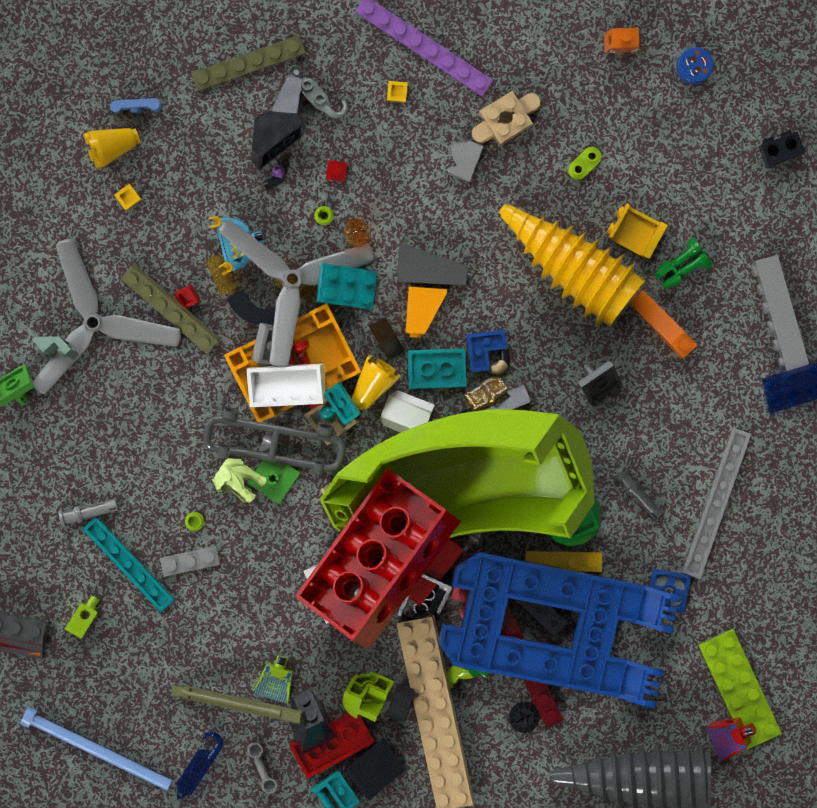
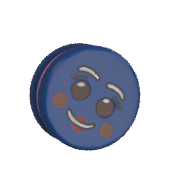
[676,47,713,85]

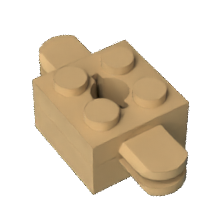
[472,91,540,146]

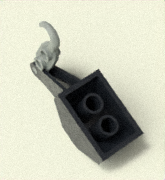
[252,66,348,170]

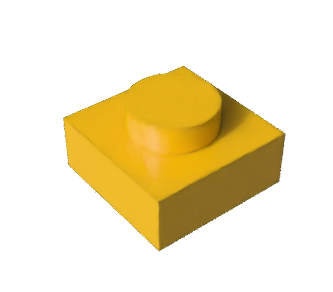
[387,81,408,103]
[114,184,142,211]

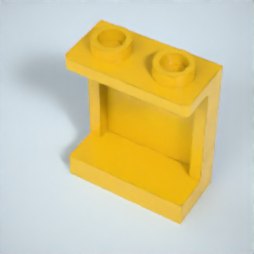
[606,203,668,260]

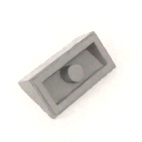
[252,323,273,365]

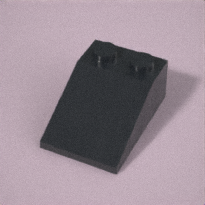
[397,572,454,621]

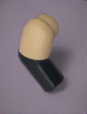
[490,349,510,376]

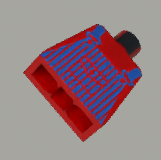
[706,717,757,762]

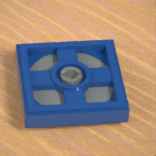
[650,569,691,614]

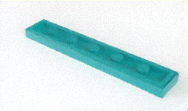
[82,516,175,612]

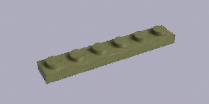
[191,35,306,92]
[121,264,220,354]

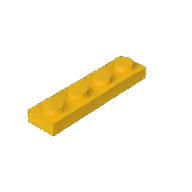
[525,551,602,572]

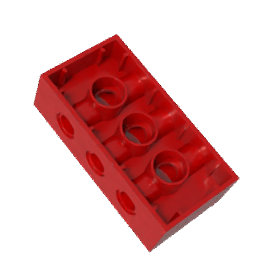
[295,468,461,649]

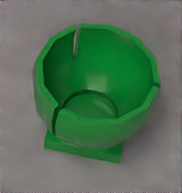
[547,497,602,547]

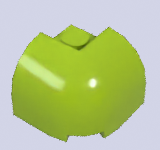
[343,671,395,722]

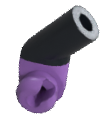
[262,164,285,191]

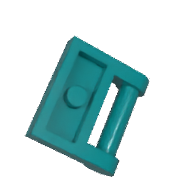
[311,769,360,808]

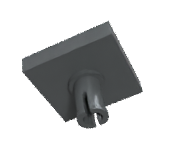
[578,360,622,405]

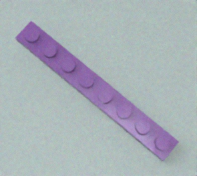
[355,0,493,97]

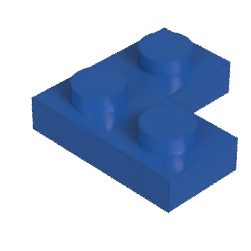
[466,330,507,373]

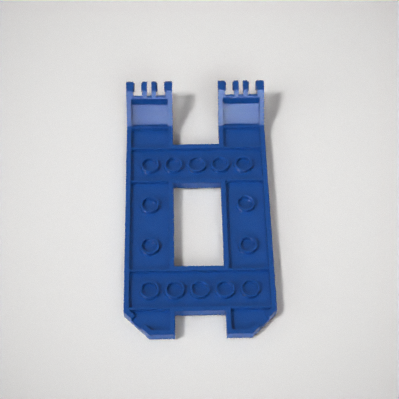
[438,551,682,708]

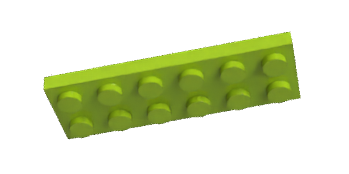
[698,629,782,750]

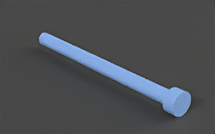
[20,707,172,791]

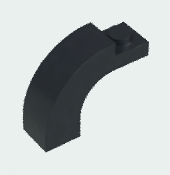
[227,290,276,325]

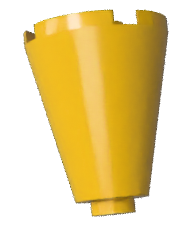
[351,355,400,410]

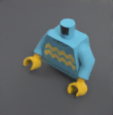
[208,216,264,275]

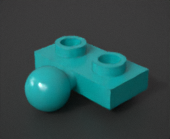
[320,382,361,425]

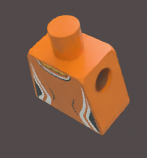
[604,28,641,53]

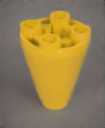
[83,128,140,168]

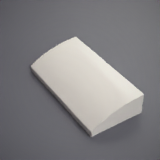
[247,363,325,407]

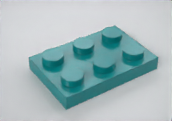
[316,263,377,310]
[408,349,466,389]

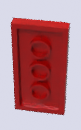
[289,713,375,779]

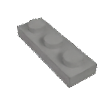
[160,545,220,577]

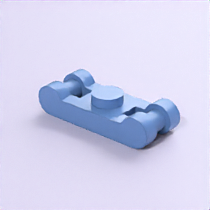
[110,98,162,115]

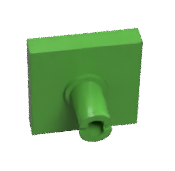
[0,363,34,407]
[248,452,300,504]

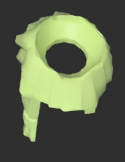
[212,458,267,502]

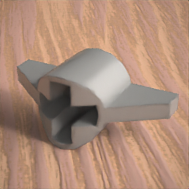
[259,423,274,452]

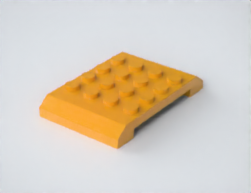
[224,303,361,422]

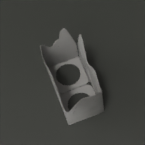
[445,135,483,182]

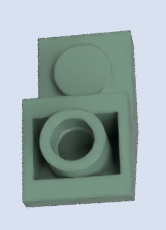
[32,336,79,360]

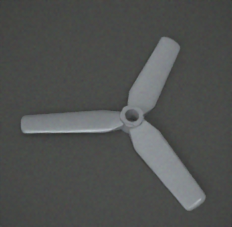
[219,220,374,367]
[33,239,181,394]

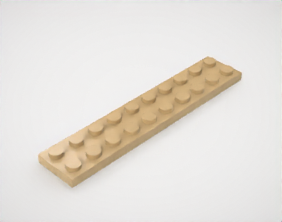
[396,616,475,808]

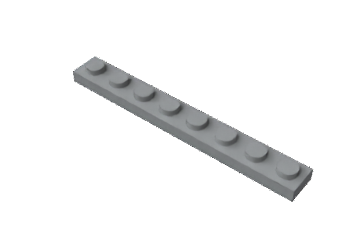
[682,428,751,579]

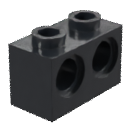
[759,130,805,168]

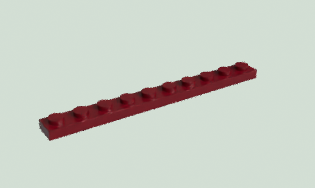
[464,549,564,728]

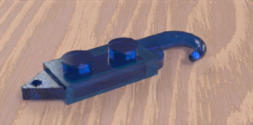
[176,731,223,800]

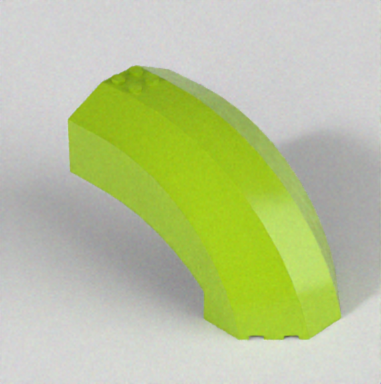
[320,409,594,538]

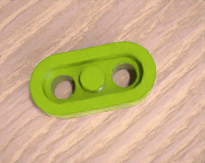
[568,147,601,180]

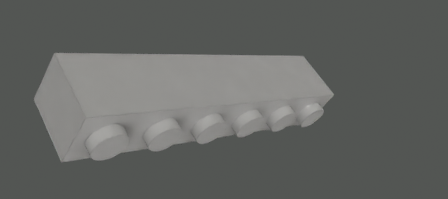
[751,255,809,372]

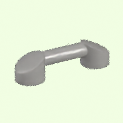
[247,742,277,794]

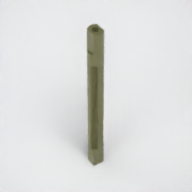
[172,685,305,725]

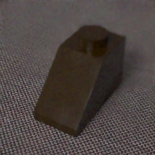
[369,317,405,360]

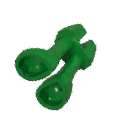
[654,237,713,290]

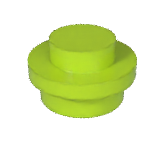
[185,512,204,531]

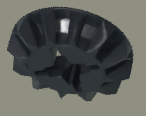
[509,702,540,733]

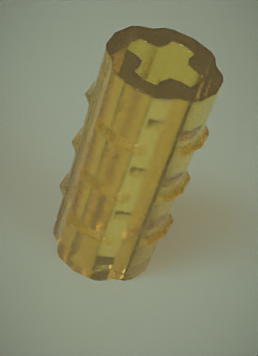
[206,254,236,296]

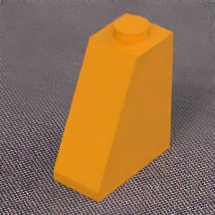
[406,287,447,338]

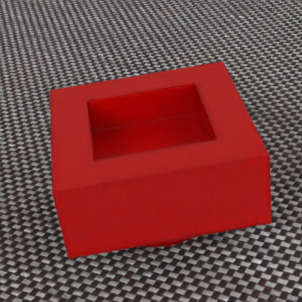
[326,160,348,182]
[173,284,200,308]

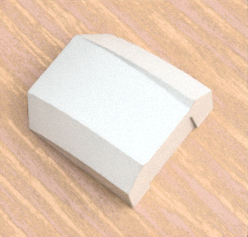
[381,390,434,433]

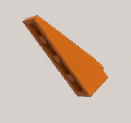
[630,290,698,359]

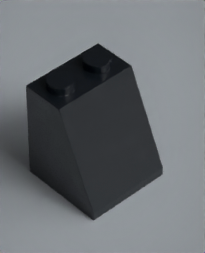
[289,688,337,755]
[345,737,407,801]

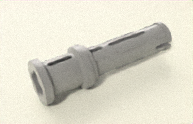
[58,499,118,527]

